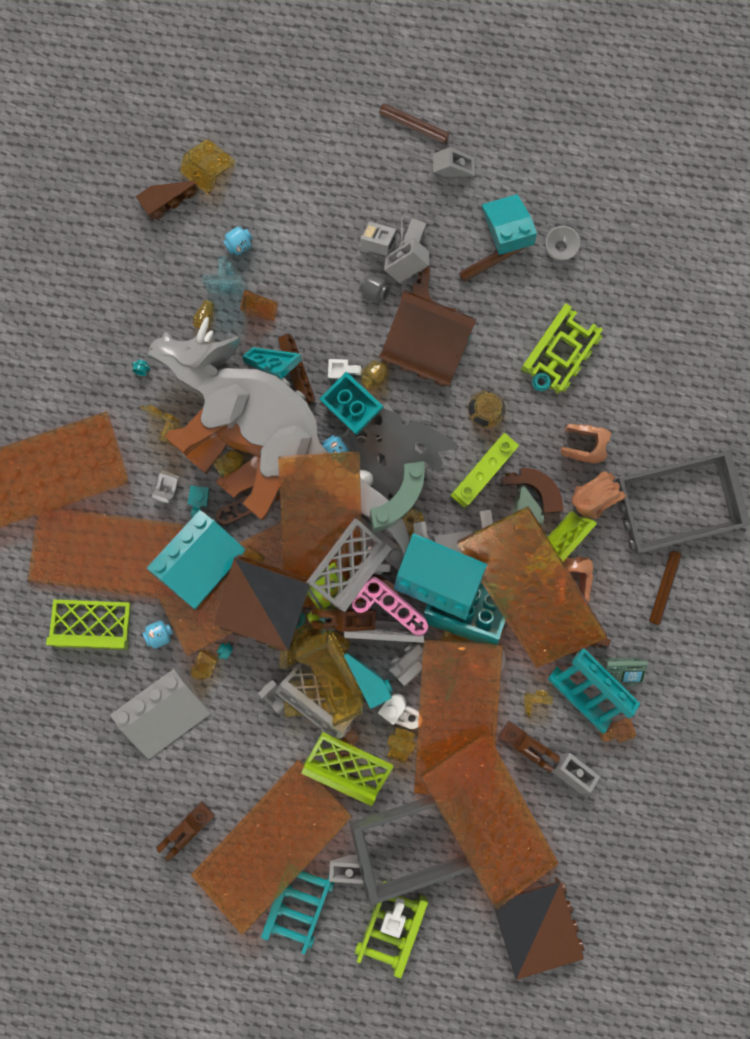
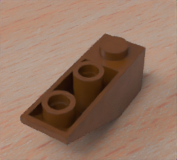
[136,181,198,221]

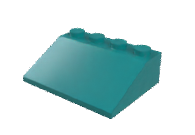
[147,510,247,610]
[393,533,487,620]
[424,579,516,649]

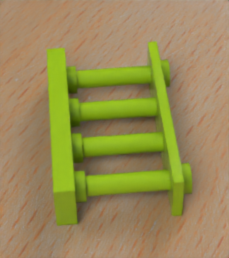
[450,433,519,508]
[354,881,428,978]

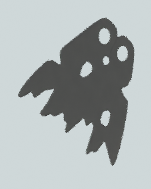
[349,408,459,501]

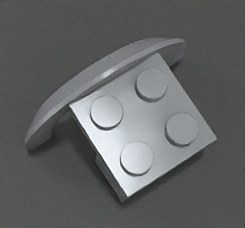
[413,510,493,558]

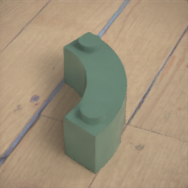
[370,461,425,533]

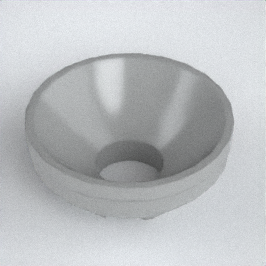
[545,226,580,261]

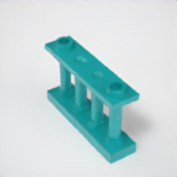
[548,648,640,734]
[261,858,335,954]

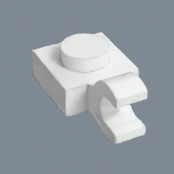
[328,359,362,380]
[380,897,406,938]

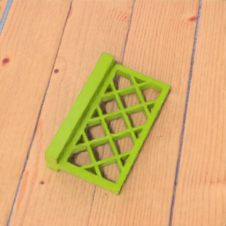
[520,511,597,583]
[46,600,131,650]
[301,732,393,806]

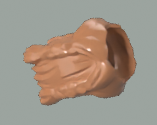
[561,424,612,464]
[571,471,626,519]
[554,556,593,605]

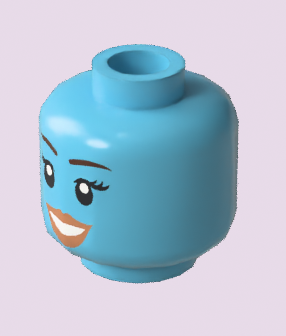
[223,227,253,255]
[321,435,349,463]
[143,620,173,649]

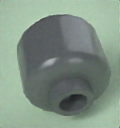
[360,275,390,303]

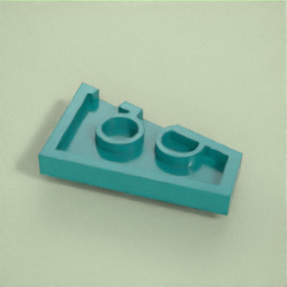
[242,347,302,379]

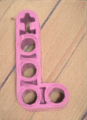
[352,577,428,635]

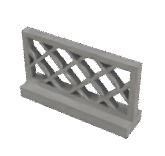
[307,518,391,612]
[344,620,424,643]
[275,659,365,739]

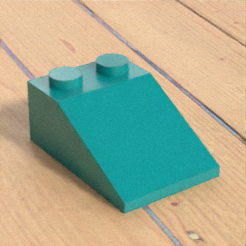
[481,194,537,255]
[319,372,384,435]
[344,651,393,709]

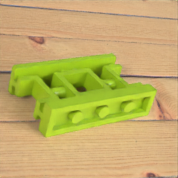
[521,303,603,394]

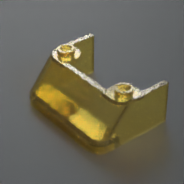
[296,630,363,727]

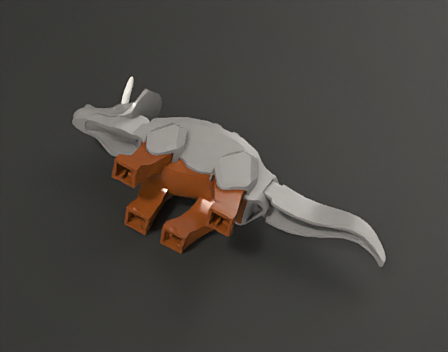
[147,317,409,556]

